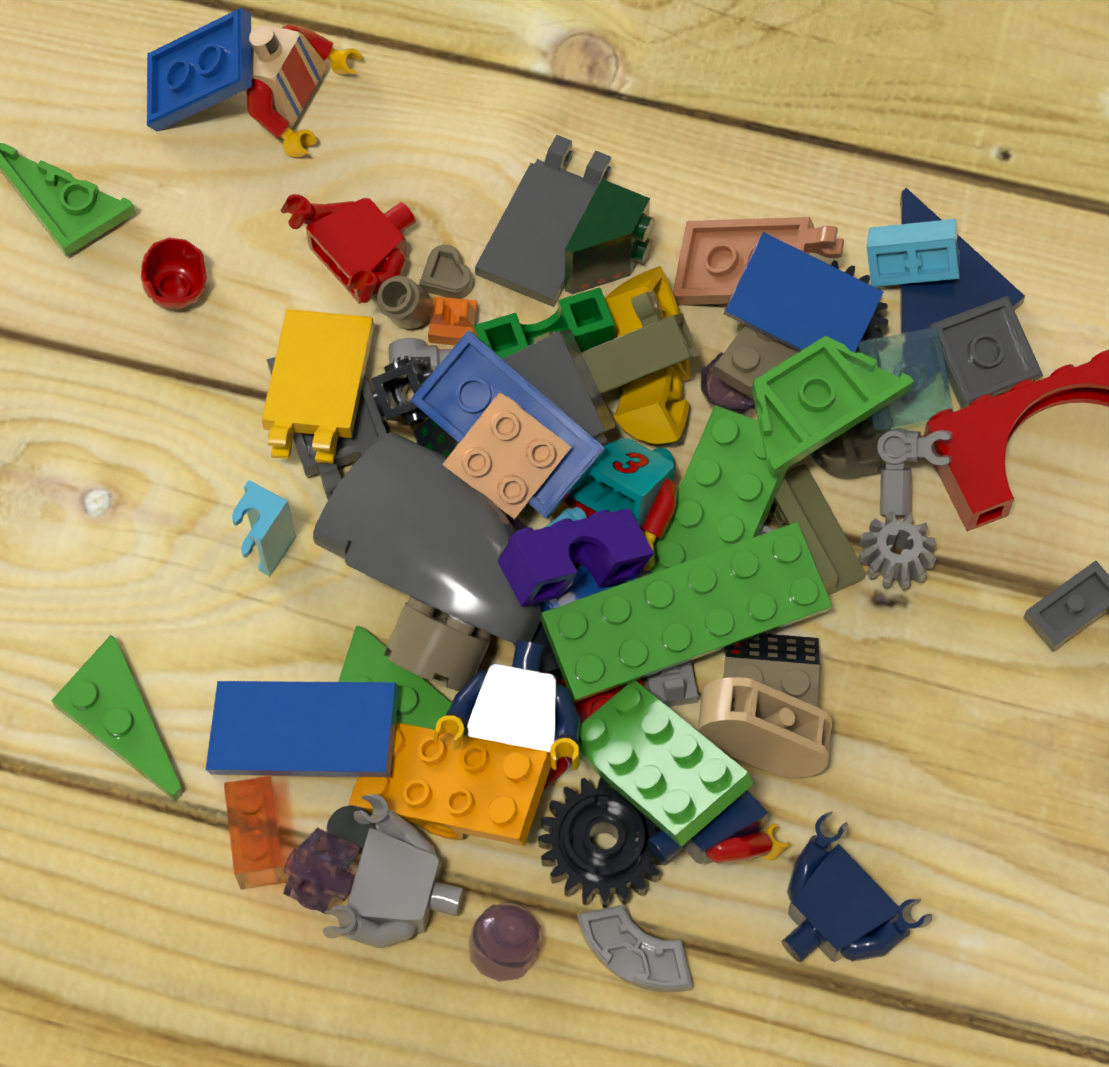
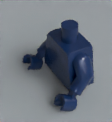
[781,811,932,962]

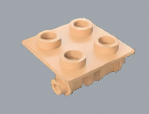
[442,392,571,519]

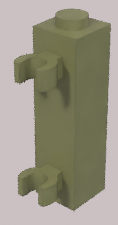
[533,291,699,394]

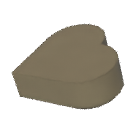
[419,245,473,299]

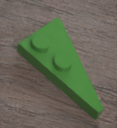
[0,143,136,257]
[338,626,466,735]
[51,635,182,801]

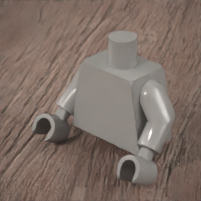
[323,794,464,948]

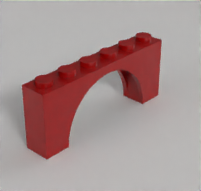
[923,350,1109,532]

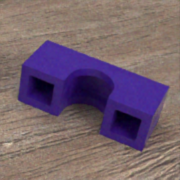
[498,508,654,607]

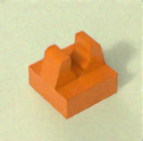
[428,296,478,345]

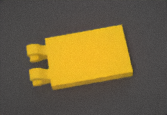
[262,309,374,464]

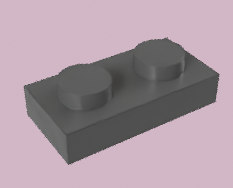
[1023,561,1109,651]

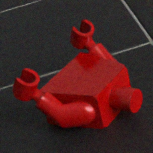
[280,194,416,304]

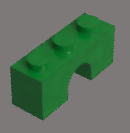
[474,287,615,359]

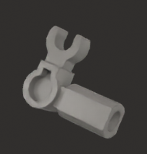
[877,428,953,515]

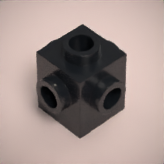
[371,358,434,426]

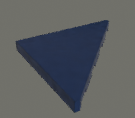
[899,188,1025,404]

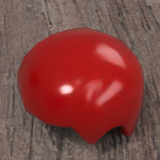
[141,237,207,309]

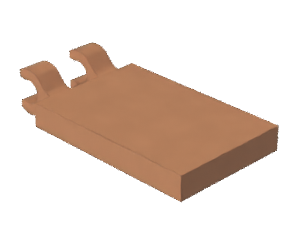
[673,217,844,305]

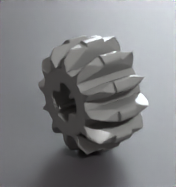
[859,511,937,591]

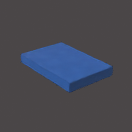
[147,8,252,131]
[723,232,884,352]

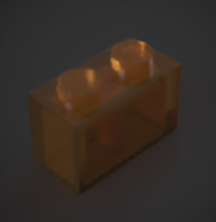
[224,776,288,890]

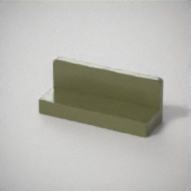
[770,464,866,596]

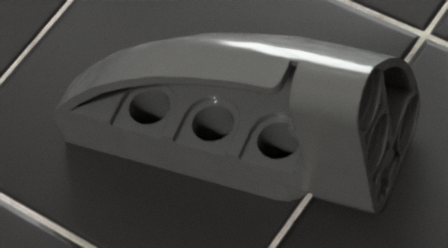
[313,432,542,644]

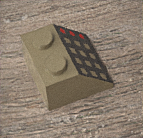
[723,633,820,707]

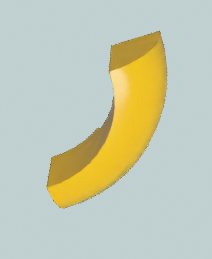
[605,266,691,444]

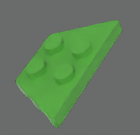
[752,336,914,477]

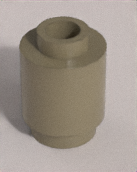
[377,276,432,329]

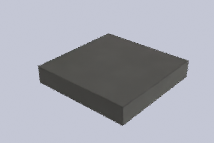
[926,296,1043,409]

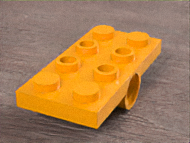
[348,722,551,846]

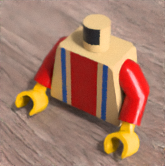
[245,24,362,158]

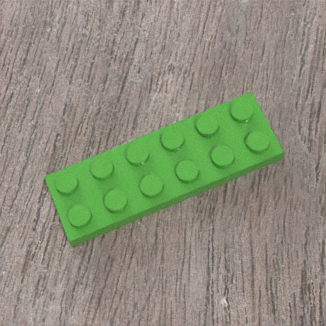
[539,522,833,703]

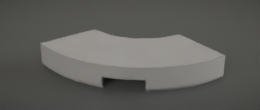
[577,904,692,992]

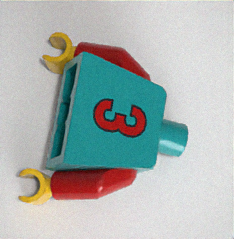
[551,438,678,571]

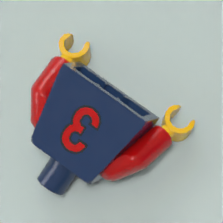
[647,790,790,865]

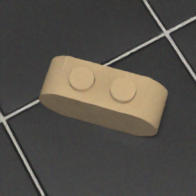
[697,677,832,778]

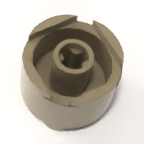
[383,597,491,691]

